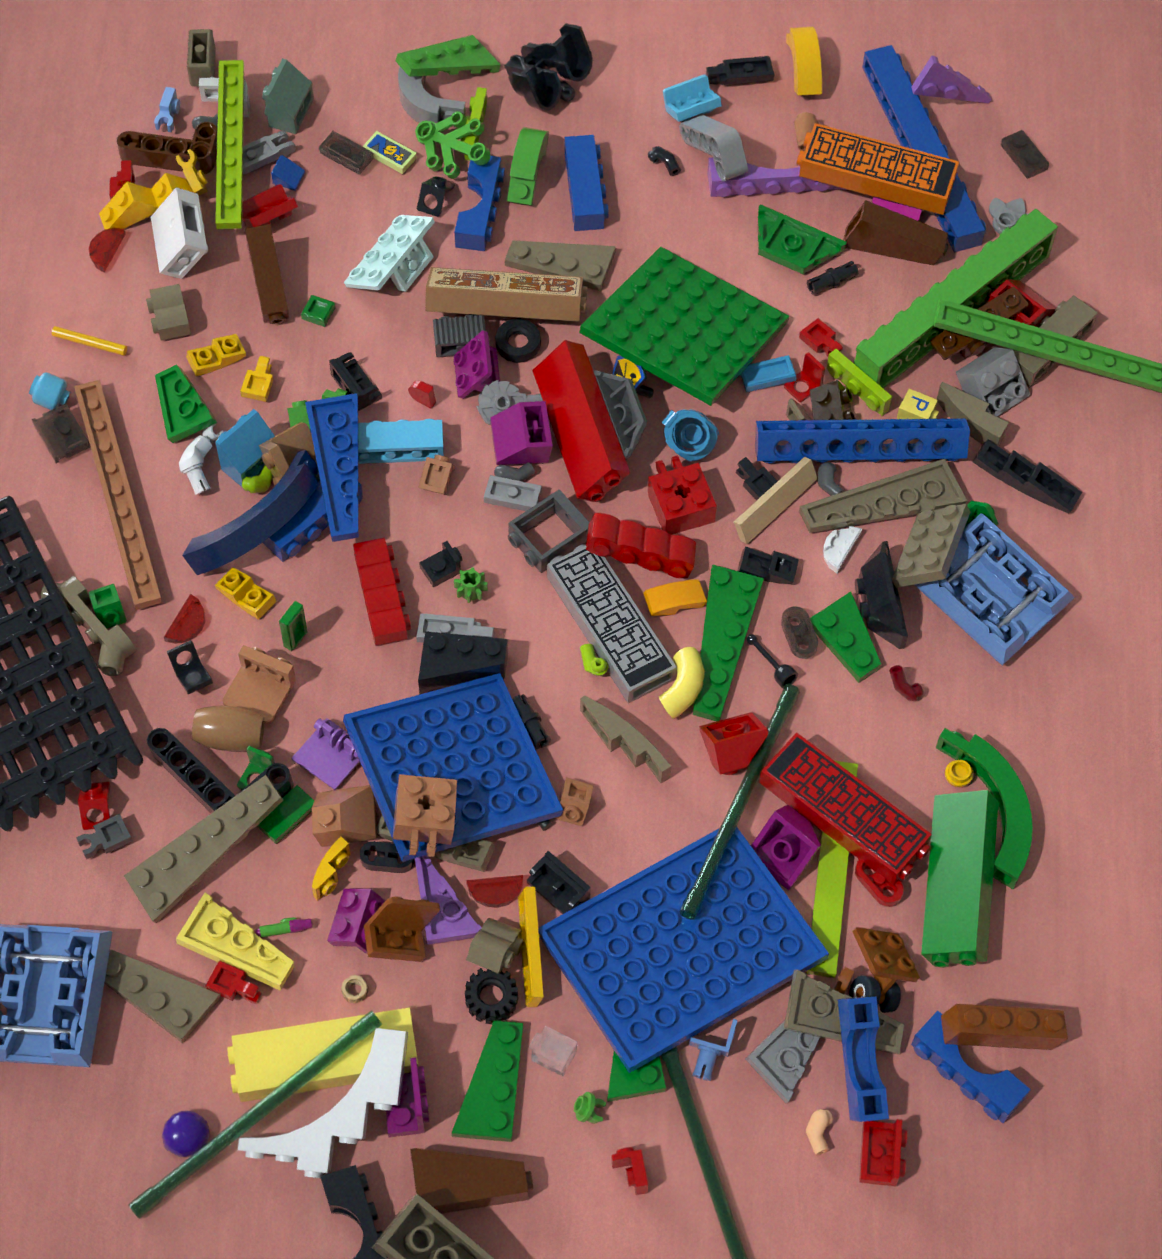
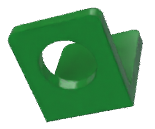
[237,746,275,790]

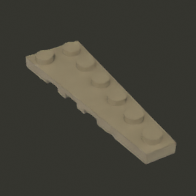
[799,459,967,533]
[124,775,283,923]

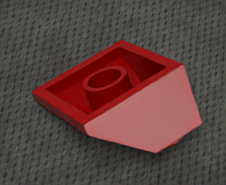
[699,712,768,775]

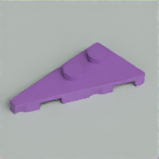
[912,56,991,103]
[415,855,482,945]

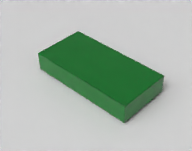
[279,601,308,651]
[257,785,314,844]

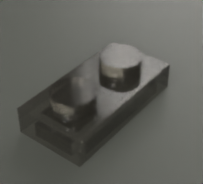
[1000,130,1049,179]
[319,131,374,175]

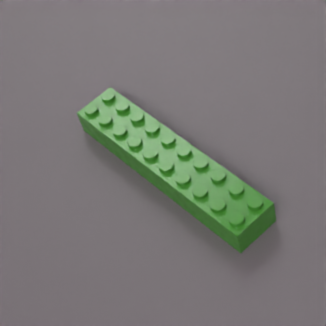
[853,208,1058,388]

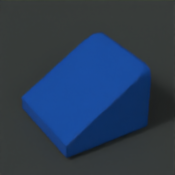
[271,155,305,191]

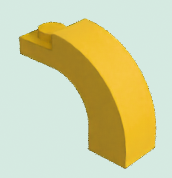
[786,27,822,95]

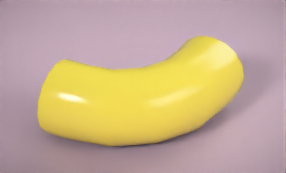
[659,647,705,719]

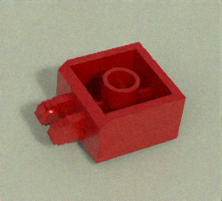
[647,455,717,535]

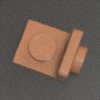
[418,454,456,495]
[556,777,593,826]

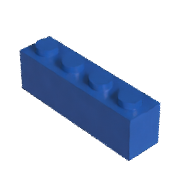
[564,135,609,231]
[262,481,363,562]

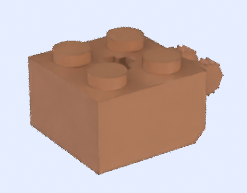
[393,774,457,857]

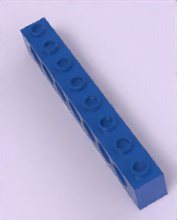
[755,418,970,463]

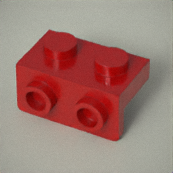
[242,184,298,228]
[859,1119,907,1187]

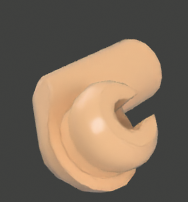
[806,1109,833,1156]

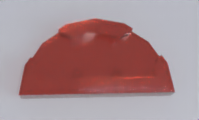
[88,228,126,272]
[164,594,205,644]
[466,875,523,908]

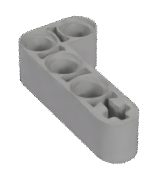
[679,115,748,181]

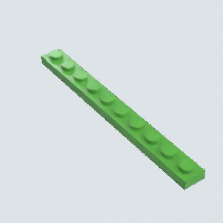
[933,299,1162,393]

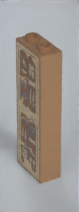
[425,267,587,321]

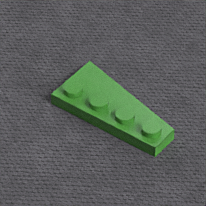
[395,35,501,77]

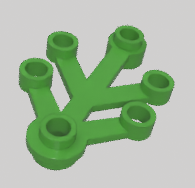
[415,111,490,179]

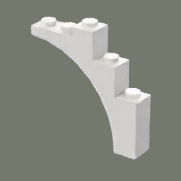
[238,1028,408,1178]

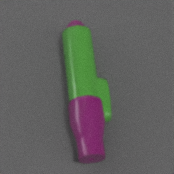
[255,917,313,938]

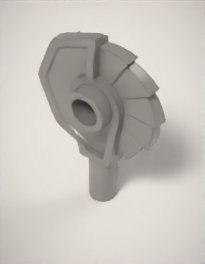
[476,380,543,425]

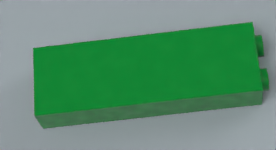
[921,790,999,968]

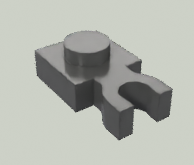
[76,814,132,860]

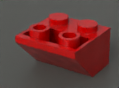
[988,279,1056,328]

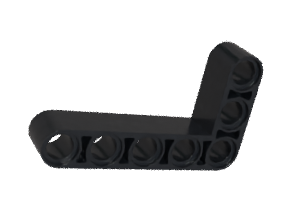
[147,728,294,813]

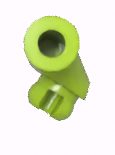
[242,465,274,493]
[580,644,608,676]

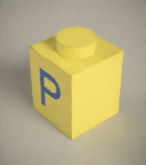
[897,389,939,419]

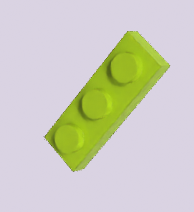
[461,87,487,161]
[826,349,892,416]

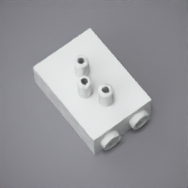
[151,188,209,279]

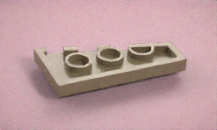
[505,240,616,291]
[104,949,221,1043]
[784,970,904,1054]

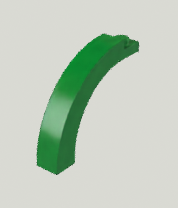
[936,728,1033,889]

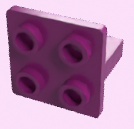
[453,330,500,399]

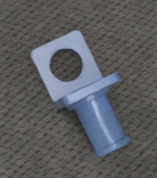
[689,1019,738,1081]

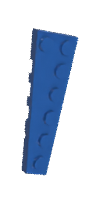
[305,393,359,542]

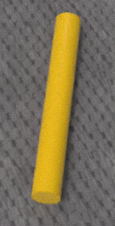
[51,326,127,356]

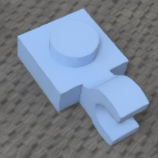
[154,87,180,132]

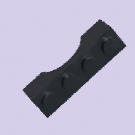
[320,1165,385,1259]

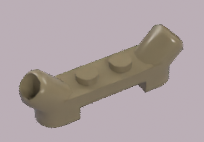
[41,576,136,676]

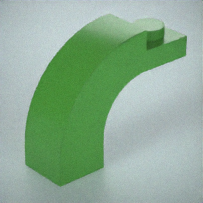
[507,127,549,205]

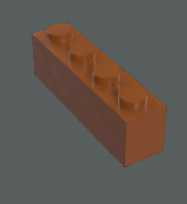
[941,1004,1068,1050]

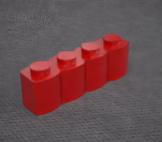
[586,513,696,578]
[353,537,411,646]

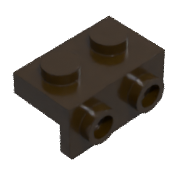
[810,380,856,420]

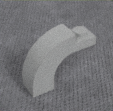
[398,67,466,124]

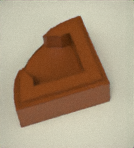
[834,967,854,995]

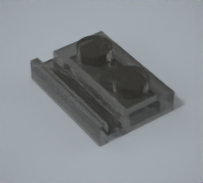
[31,404,90,463]

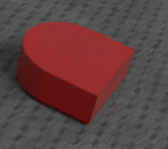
[408,380,436,409]

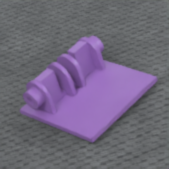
[291,718,360,790]

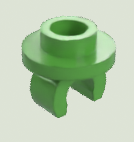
[574,1092,606,1123]

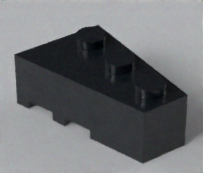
[418,631,508,695]

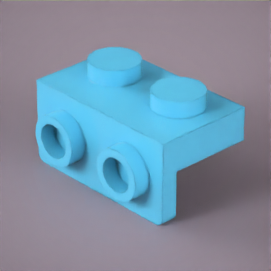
[663,74,722,122]

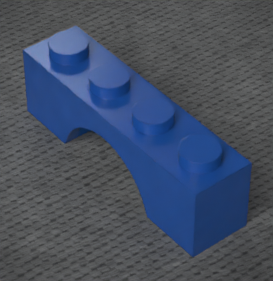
[454,156,505,251]
[838,996,889,1122]
[911,1010,1031,1124]

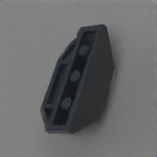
[855,541,908,649]

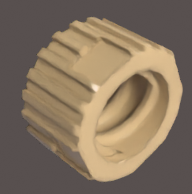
[341,975,368,1003]

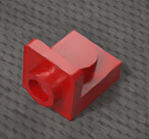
[109,160,135,199]
[611,1147,648,1195]

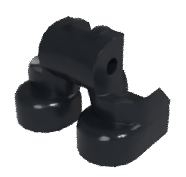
[504,23,593,111]

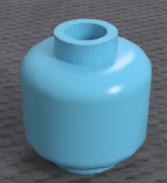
[29,372,71,411]

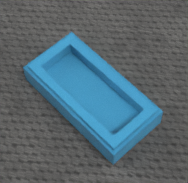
[740,355,796,392]

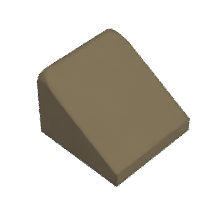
[786,398,811,420]

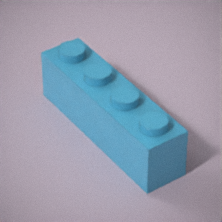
[358,419,444,464]

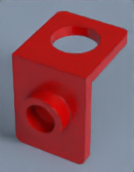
[784,352,825,402]
[78,781,110,830]

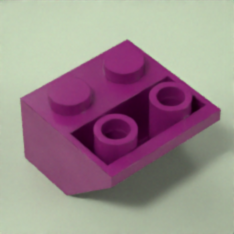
[490,401,553,465]

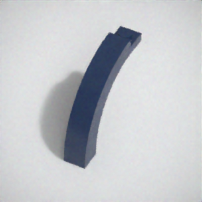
[182,450,319,575]

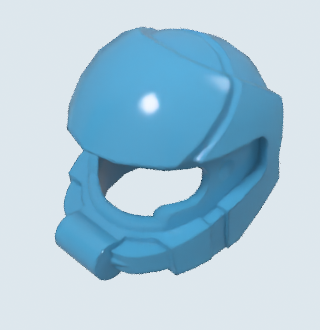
[662,409,719,462]

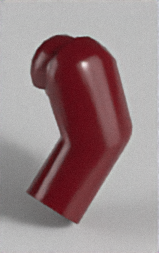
[889,665,924,701]

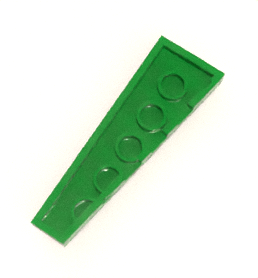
[693,565,764,722]

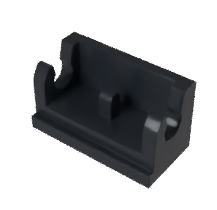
[329,352,382,411]
[527,851,591,914]

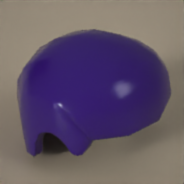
[161,1111,210,1158]

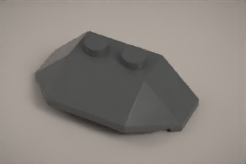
[594,370,647,460]

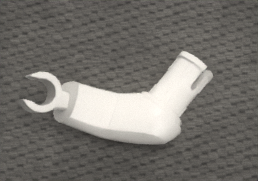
[179,424,223,495]

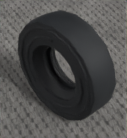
[495,319,541,363]

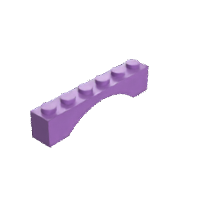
[707,157,848,197]

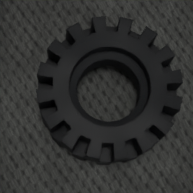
[465,968,518,1024]

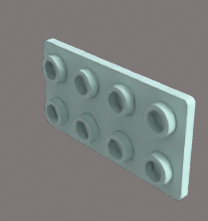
[344,215,435,292]

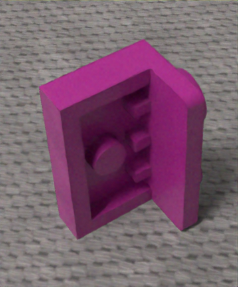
[327,888,386,953]

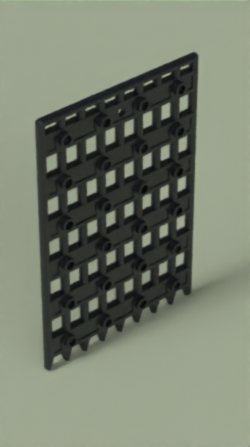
[0,496,143,832]

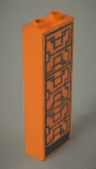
[796,123,959,215]

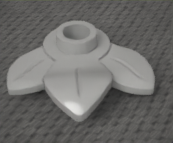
[989,198,1029,234]

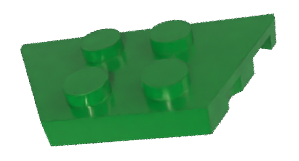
[758,204,847,274]

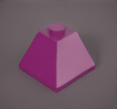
[751,805,821,890]

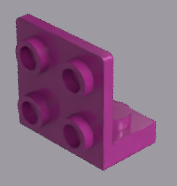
[386,1057,430,1137]

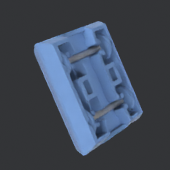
[915,513,1075,666]
[0,924,113,1068]

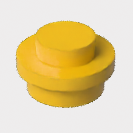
[945,760,973,787]

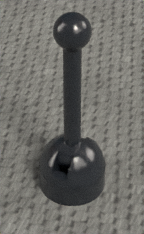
[747,634,798,689]

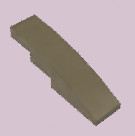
[580,696,671,783]
[377,815,495,872]

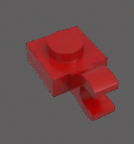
[799,318,843,357]
[205,961,262,1004]

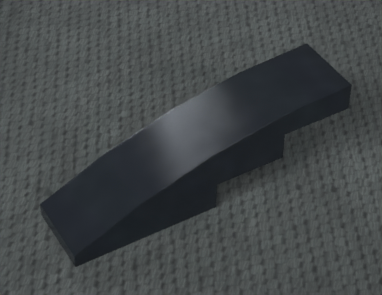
[972,439,1082,514]

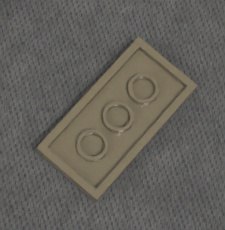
[892,504,970,588]

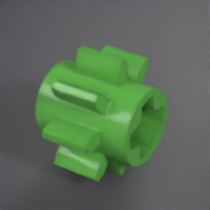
[454,567,488,603]

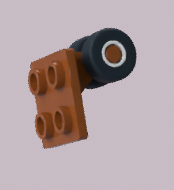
[849,927,920,1013]

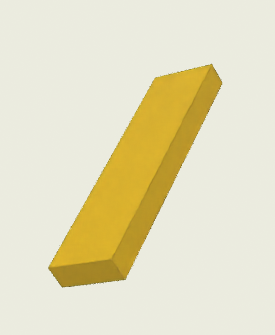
[518,887,544,1007]

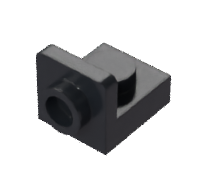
[419,541,463,588]

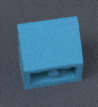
[215,409,275,487]

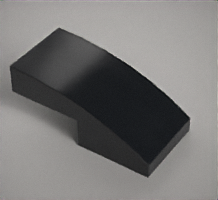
[737,546,799,584]

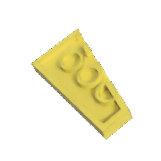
[176,892,294,990]

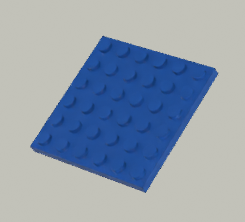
[343,673,563,862]

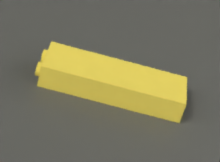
[227,1007,418,1102]

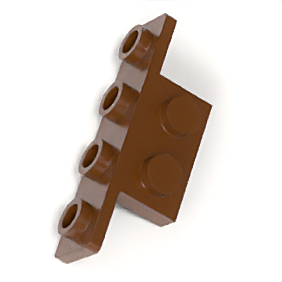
[930,287,1028,360]

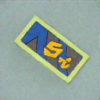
[362,131,417,174]

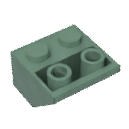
[262,58,314,134]

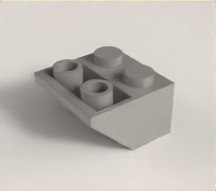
[956,347,1030,417]

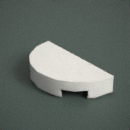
[823,526,862,574]

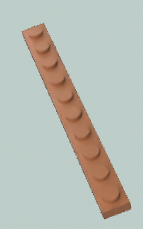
[74,380,162,610]

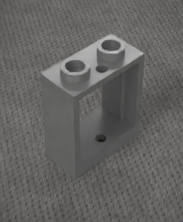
[508,489,590,573]

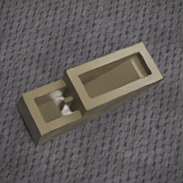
[937,382,1009,446]

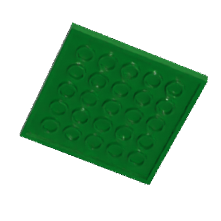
[579,246,789,406]

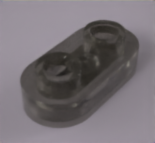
[781,606,818,659]

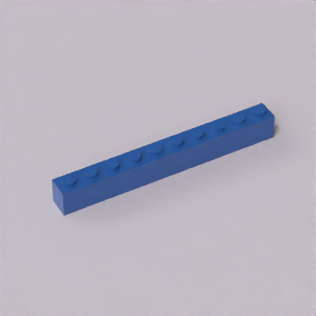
[862,45,986,253]

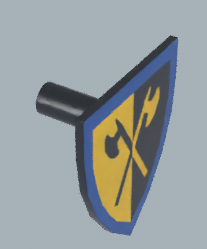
[612,356,654,398]

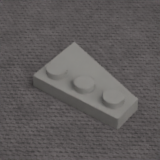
[745,1020,820,1103]

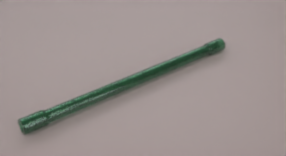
[679,684,800,920]
[128,1010,383,1219]
[661,1046,748,1259]

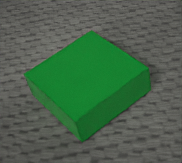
[301,295,335,327]

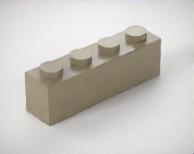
[1012,295,1098,388]

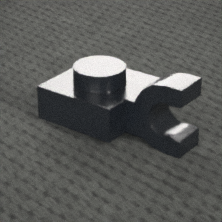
[736,457,778,500]

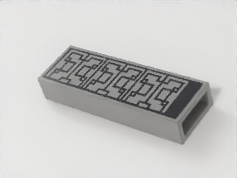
[547,544,677,704]

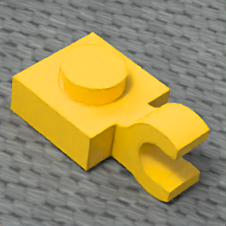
[176,149,208,196]
[240,356,274,402]

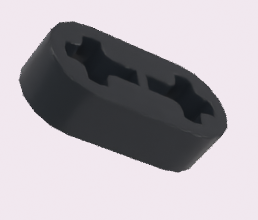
[360,841,414,873]

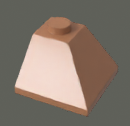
[312,785,377,847]

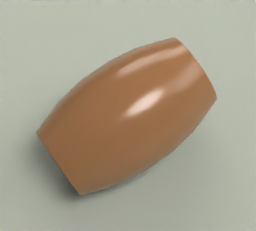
[192,706,265,752]

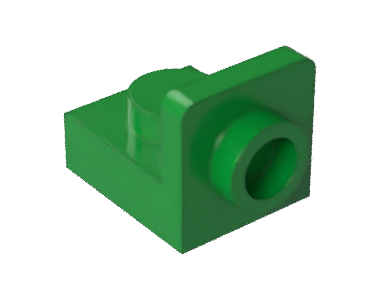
[88,583,127,629]

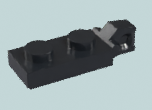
[705,56,774,85]

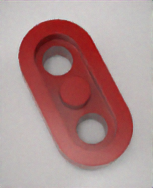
[855,858,903,907]

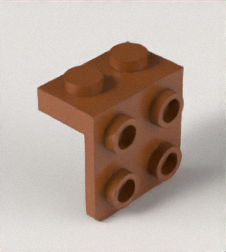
[364,896,440,962]

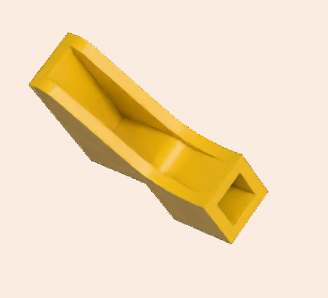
[99,173,194,234]

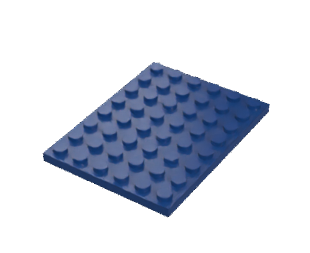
[538,821,829,1073]

